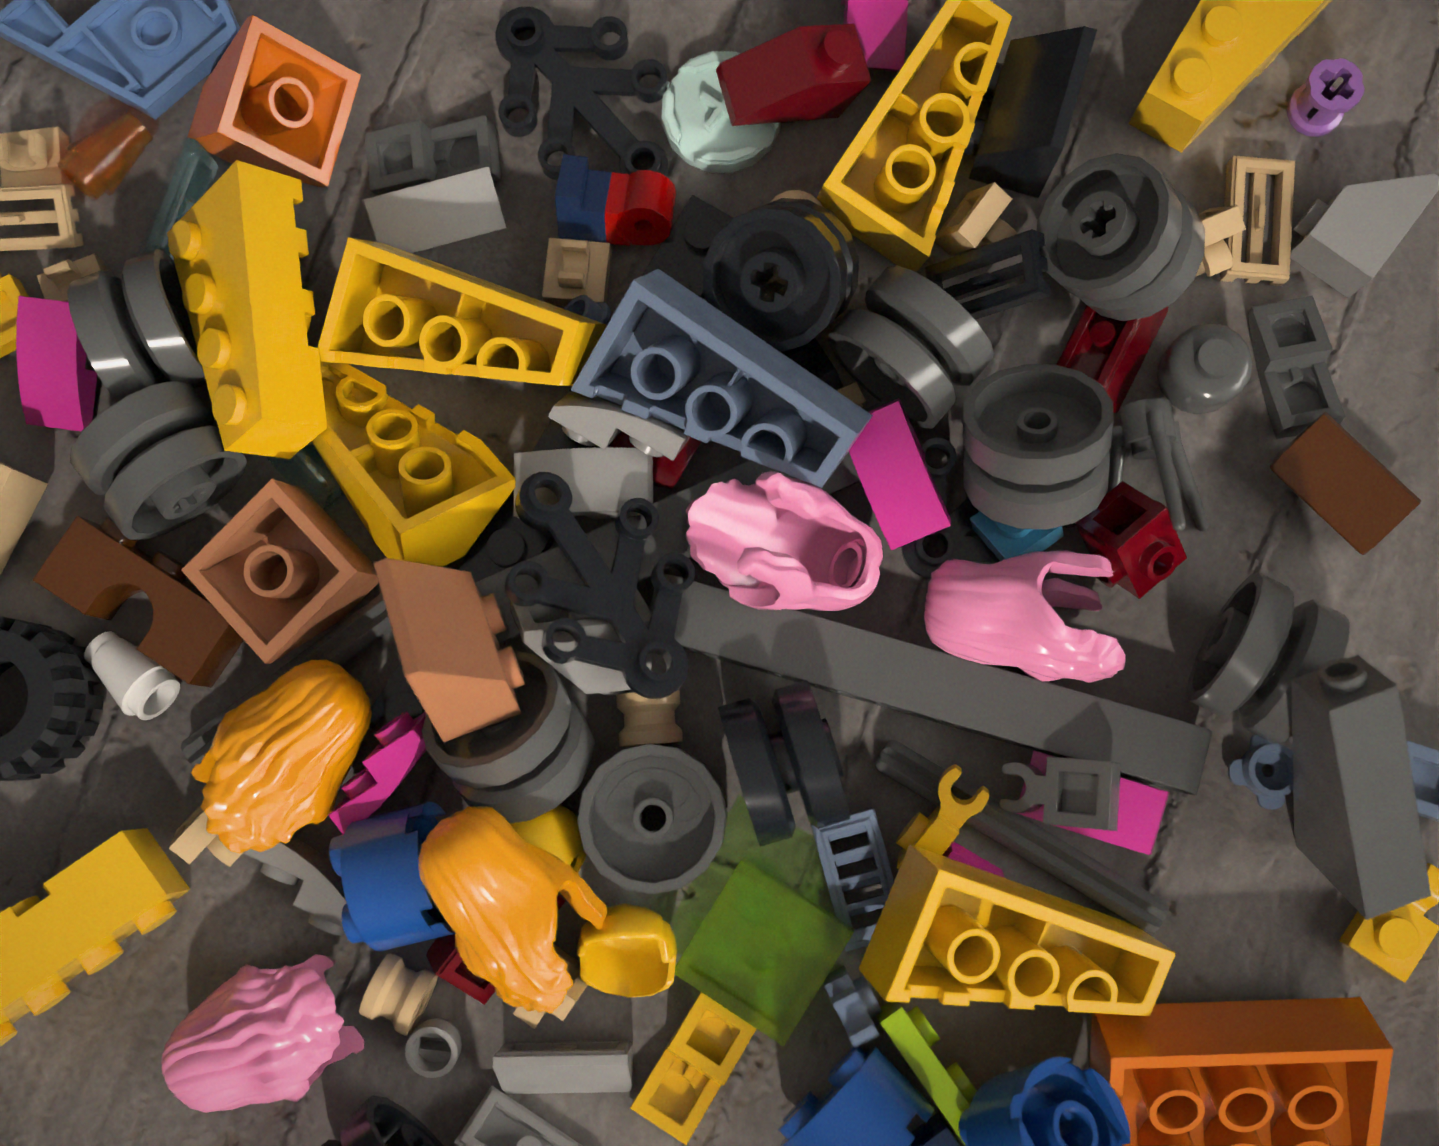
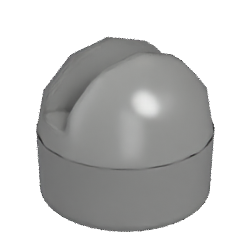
[405,1017,462,1078]

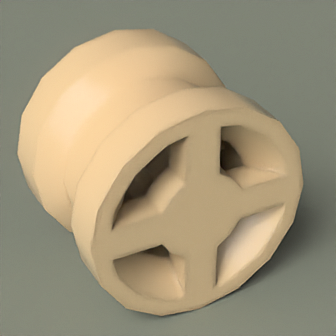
[616,690,683,747]
[359,953,438,1037]

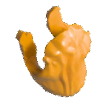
[191,659,372,853]
[418,806,607,1014]

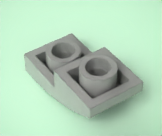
[362,166,506,253]
[548,391,690,461]
[514,447,653,520]
[244,836,346,936]

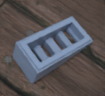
[810,807,894,952]

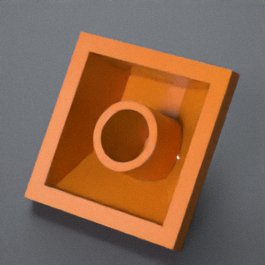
[186,15,361,188]

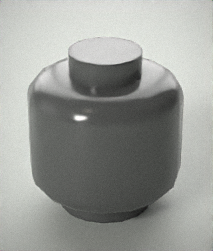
[1157,323,1253,414]

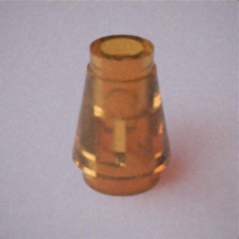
[58,111,153,201]

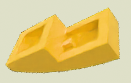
[629,990,758,1145]

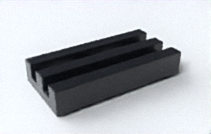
[925,229,1051,320]

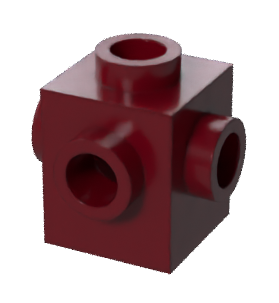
[1075,481,1187,599]

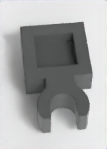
[999,757,1121,831]

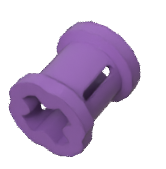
[1287,58,1365,137]

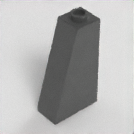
[1291,655,1431,920]

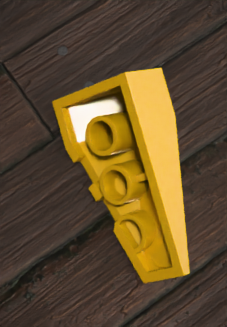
[311,362,516,567]

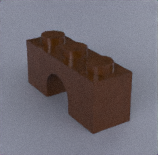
[33,516,244,688]

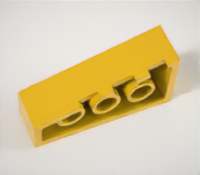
[816,0,1012,272]
[1128,0,1332,153]
[167,160,327,459]
[317,237,606,386]
[0,828,190,1046]
[859,844,1176,1016]

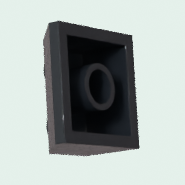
[963,26,1097,198]

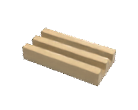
[1220,156,1295,286]
[0,184,84,251]

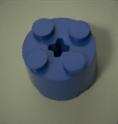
[329,802,455,951]
[778,1046,935,1146]
[959,1056,1131,1146]

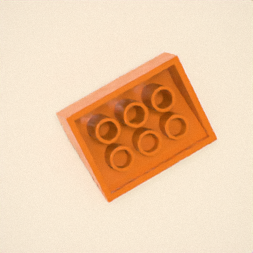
[1090,997,1393,1146]

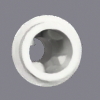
[84,631,180,720]

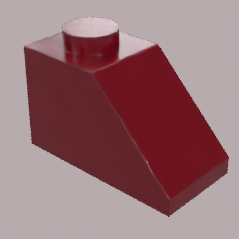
[715,24,871,126]

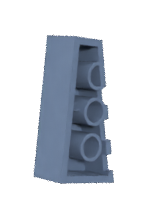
[571,269,873,488]

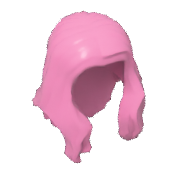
[685,471,883,611]
[924,550,1126,683]
[161,954,365,1113]

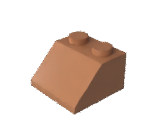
[181,479,379,664]
[374,558,525,742]

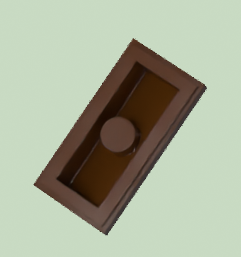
[1270,411,1421,555]

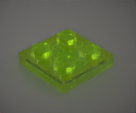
[675,857,854,1046]

